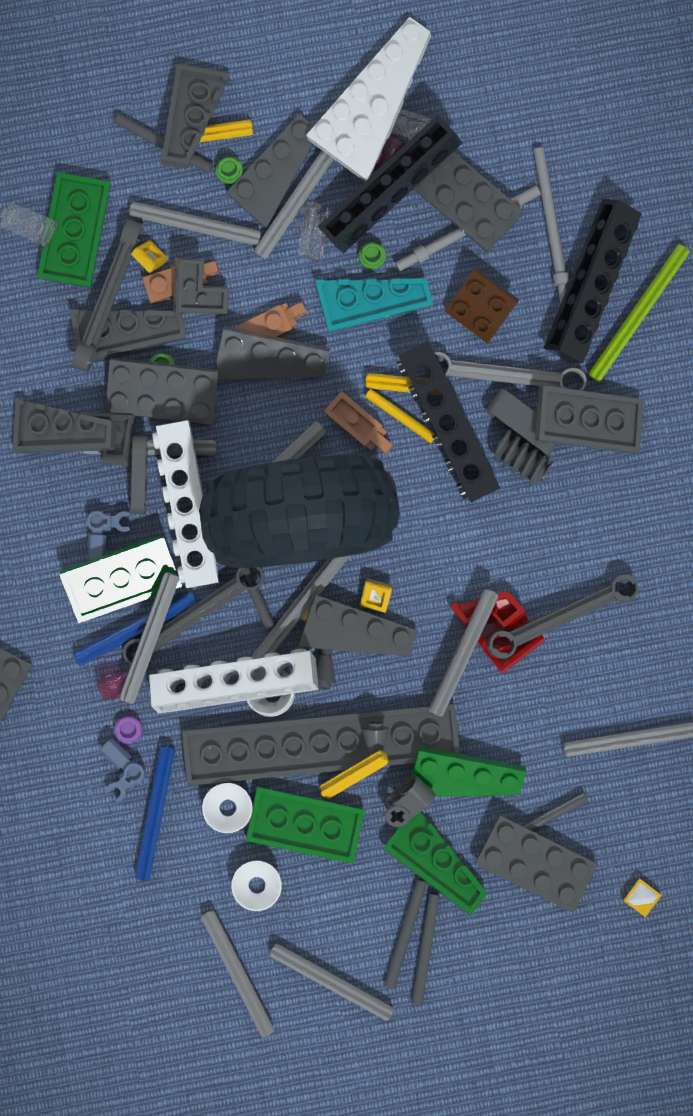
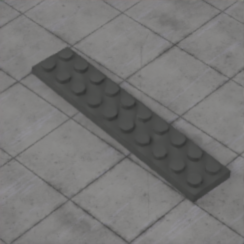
[182,704,460,786]

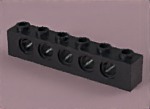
[317,115,463,254]
[543,199,642,363]
[396,341,500,503]

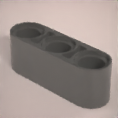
[485,389,558,457]

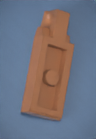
[142,261,219,304]
[234,302,307,337]
[324,391,393,455]

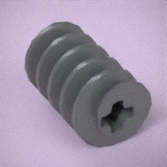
[493,429,554,487]

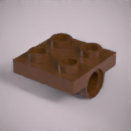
[445,267,519,344]

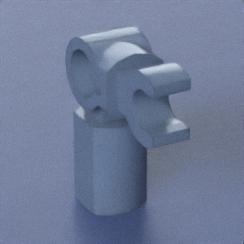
[87,511,131,561]
[99,737,146,803]

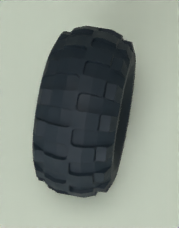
[199,455,400,568]

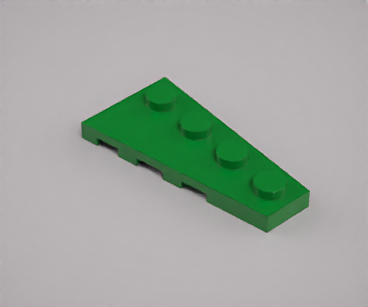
[411,746,526,797]
[383,811,487,916]

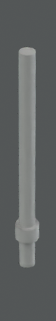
[533,147,570,304]
[394,185,541,272]

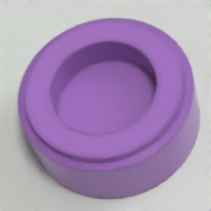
[115,716,143,744]

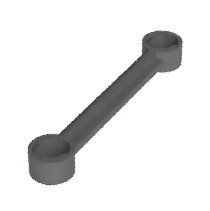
[71,219,144,373]
[123,567,265,665]
[487,574,639,658]

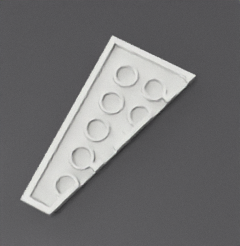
[306,17,431,182]

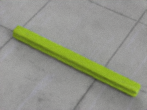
[589,244,690,382]

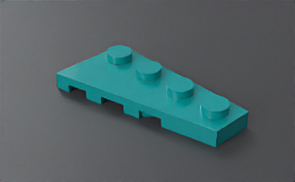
[315,278,433,333]

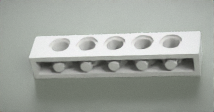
[152,420,220,588]
[149,649,319,713]

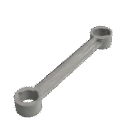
[424,352,587,391]

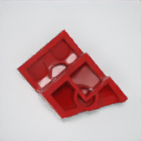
[450,591,545,675]

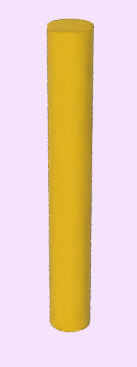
[365,389,436,443]

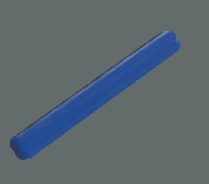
[73,591,198,666]
[135,746,175,881]

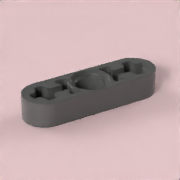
[131,436,148,514]

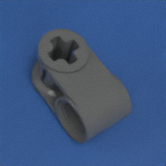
[384,775,435,827]

